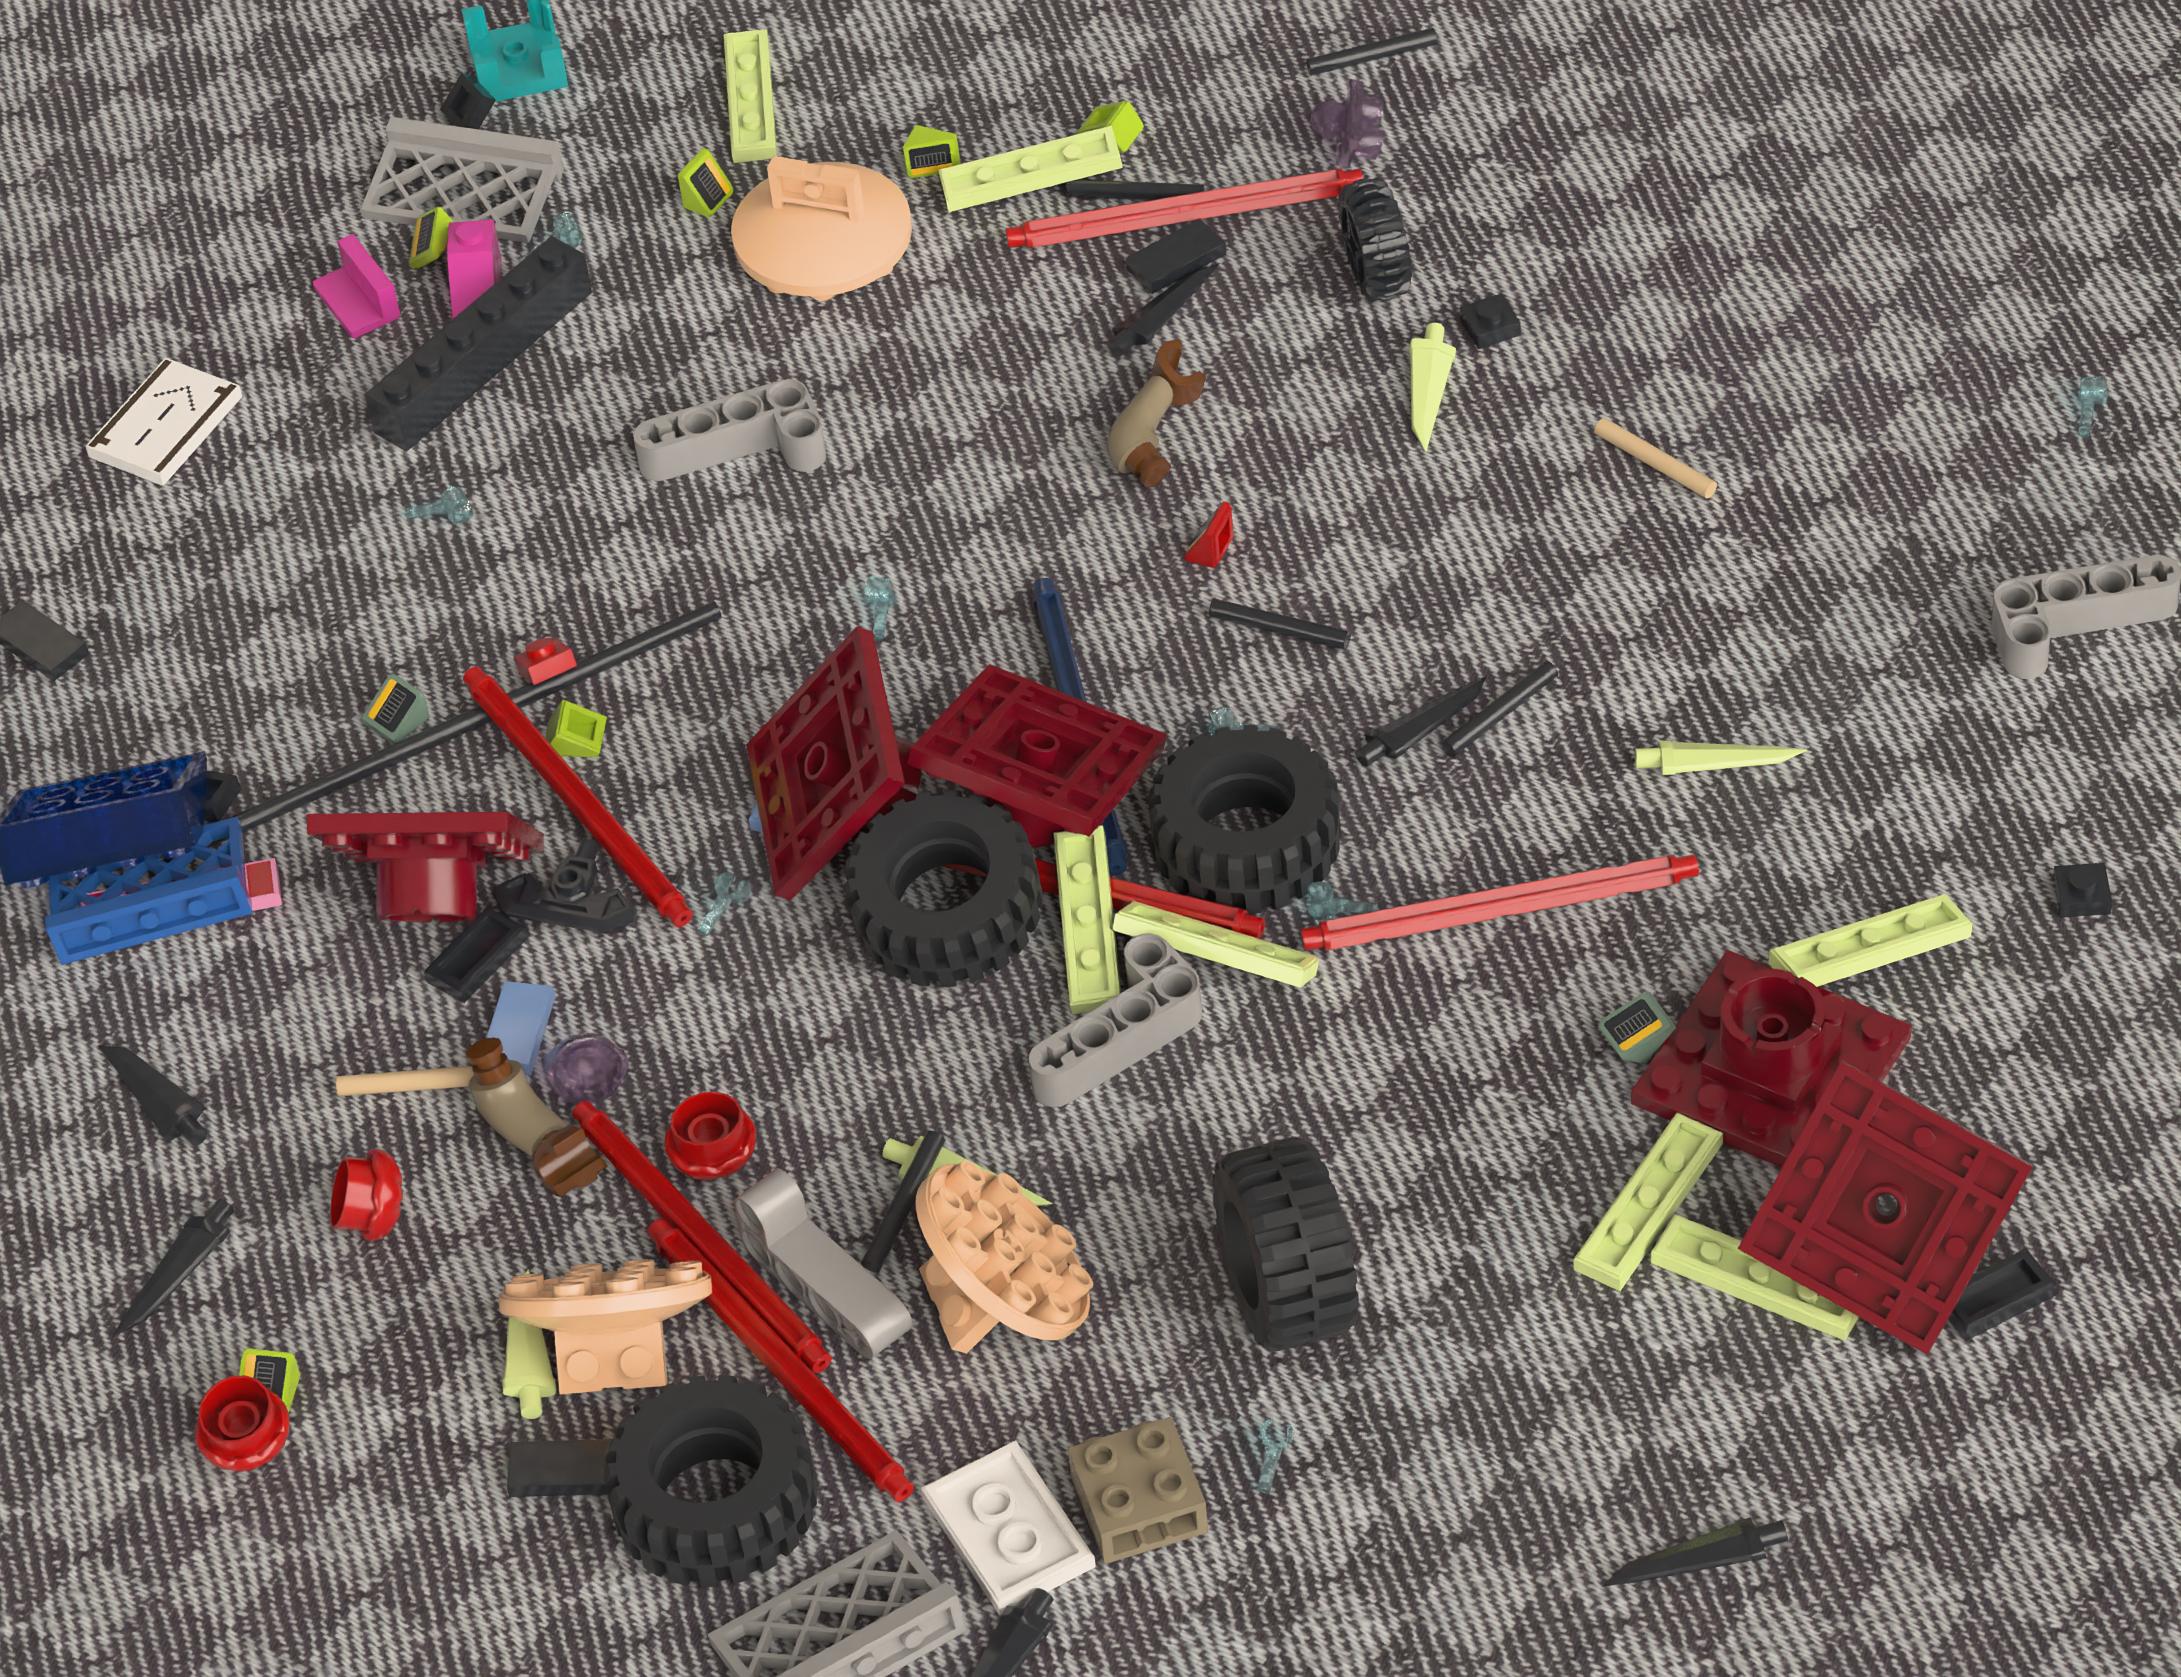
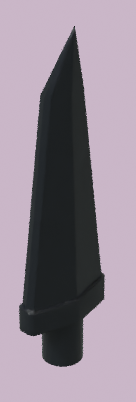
[1108,263,1220,357]
[1355,676,1487,767]
[98,1045,208,1145]
[112,1199,234,1337]
[1602,1517,1788,1587]
[971,1588,1054,1677]

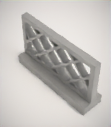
[360,117,565,243]
[708,1530,967,1677]

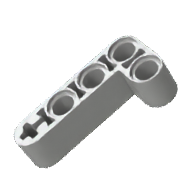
[633,379,827,481]
[1991,555,2181,679]
[1029,933,1202,1107]
[734,1168,913,1359]

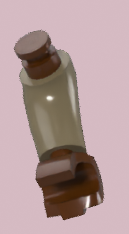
[1107,339,1206,488]
[466,1037,608,1197]

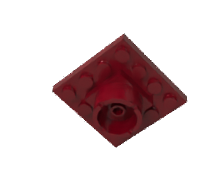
[746,626,921,900]
[907,664,1167,847]
[307,812,544,923]
[1631,949,1912,1168]
[1737,1060,2033,1355]

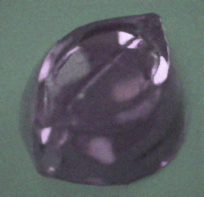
[541,1032,629,1104]

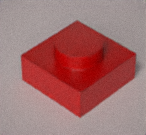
[513,638,577,685]

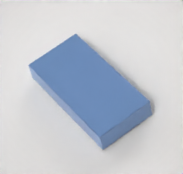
[487,981,555,1075]

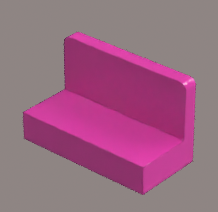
[313,234,401,338]

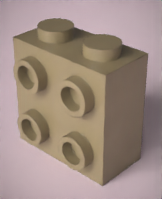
[1068,1417,1209,1564]

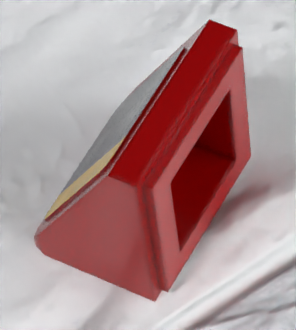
[1184,501,1234,569]

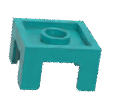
[461,0,569,102]

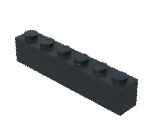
[365,236,592,452]

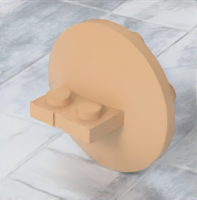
[731,156,912,301]
[916,1160,1093,1354]
[498,1259,712,1394]

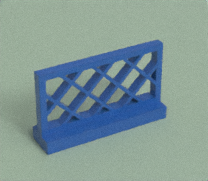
[45,816,253,965]

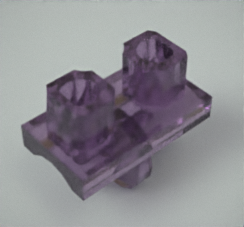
[1311,79,1383,168]

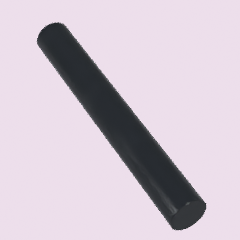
[1306,28,1437,76]
[1069,179,1205,200]
[1209,598,1351,650]
[1441,661,1558,757]
[861,1131,946,1273]

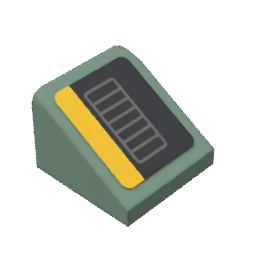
[361,673,430,744]
[1598,991,1676,1064]

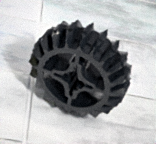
[1338,177,1412,302]

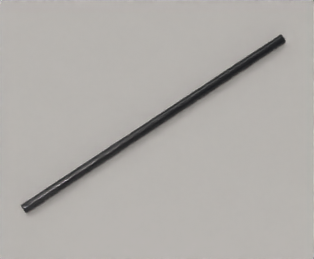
[157,601,722,863]

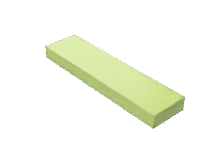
[724,29,777,163]
[938,126,1123,212]
[1054,825,1121,1014]
[1768,894,1972,987]
[1112,901,1319,988]
[1574,1113,1723,1291]
[1651,1214,1859,1341]

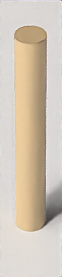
[1595,418,1717,499]
[336,1066,474,1096]

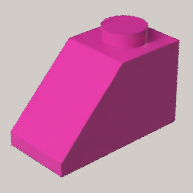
[447,219,502,320]

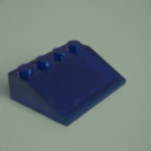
[0,751,207,888]

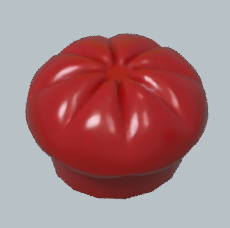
[664,1091,757,1180]
[330,1148,403,1241]
[195,1375,290,1472]

